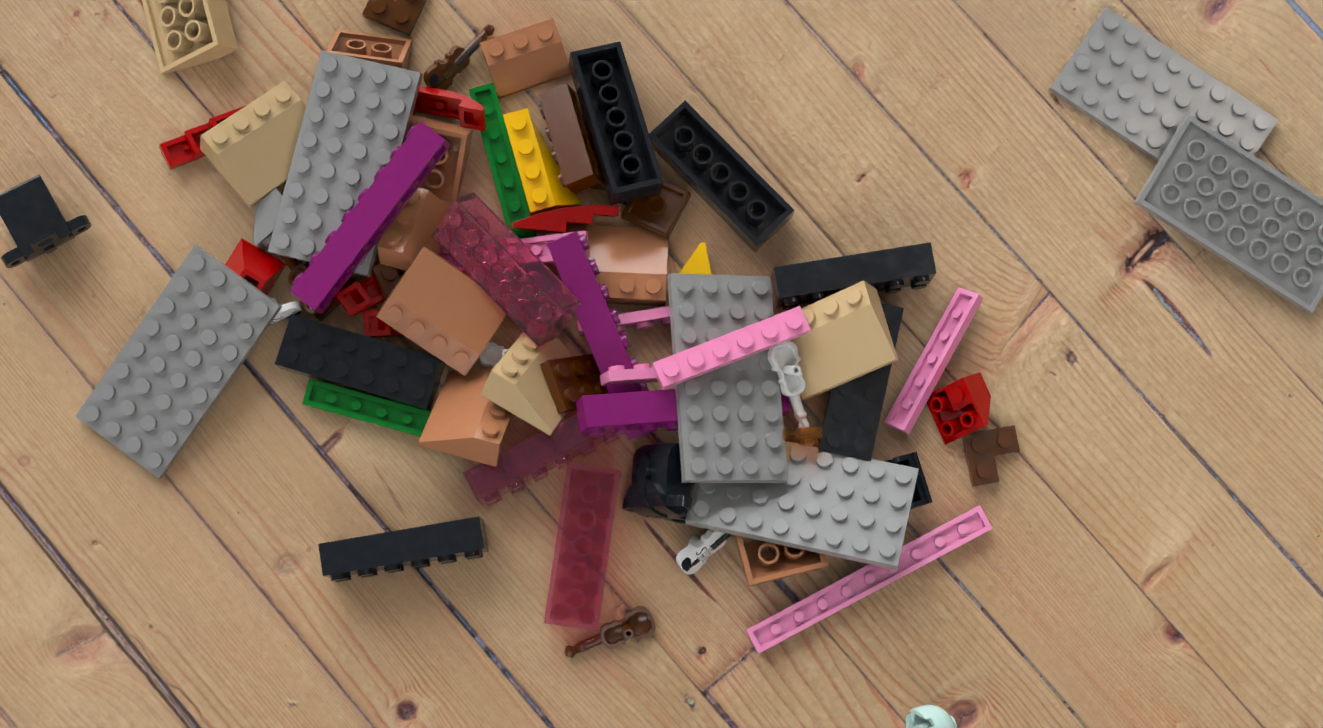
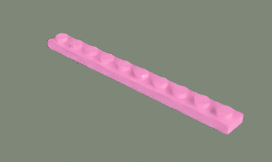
[745,505,993,654]

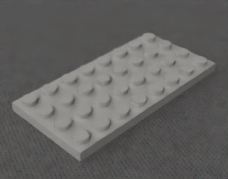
[1049,7,1278,163]
[268,50,423,277]
[1134,114,1323,314]
[76,245,282,478]
[667,273,788,483]
[685,441,919,570]

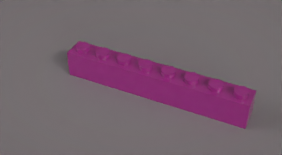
[290,121,451,314]
[547,231,658,440]
[576,388,790,437]

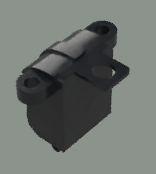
[0,174,92,268]
[622,443,693,524]

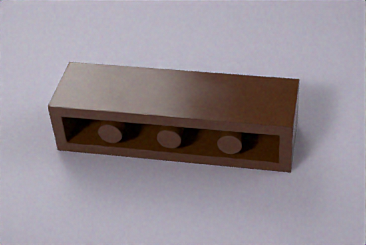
[539,83,602,194]

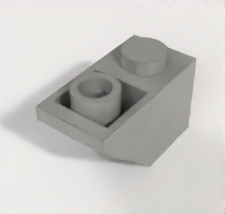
[253,188,282,250]

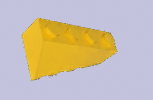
[503,108,582,216]

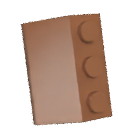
[480,18,571,98]
[326,29,412,70]
[377,188,456,271]
[736,535,828,587]

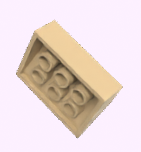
[142,0,238,74]
[200,81,306,207]
[790,280,898,400]
[480,321,573,435]

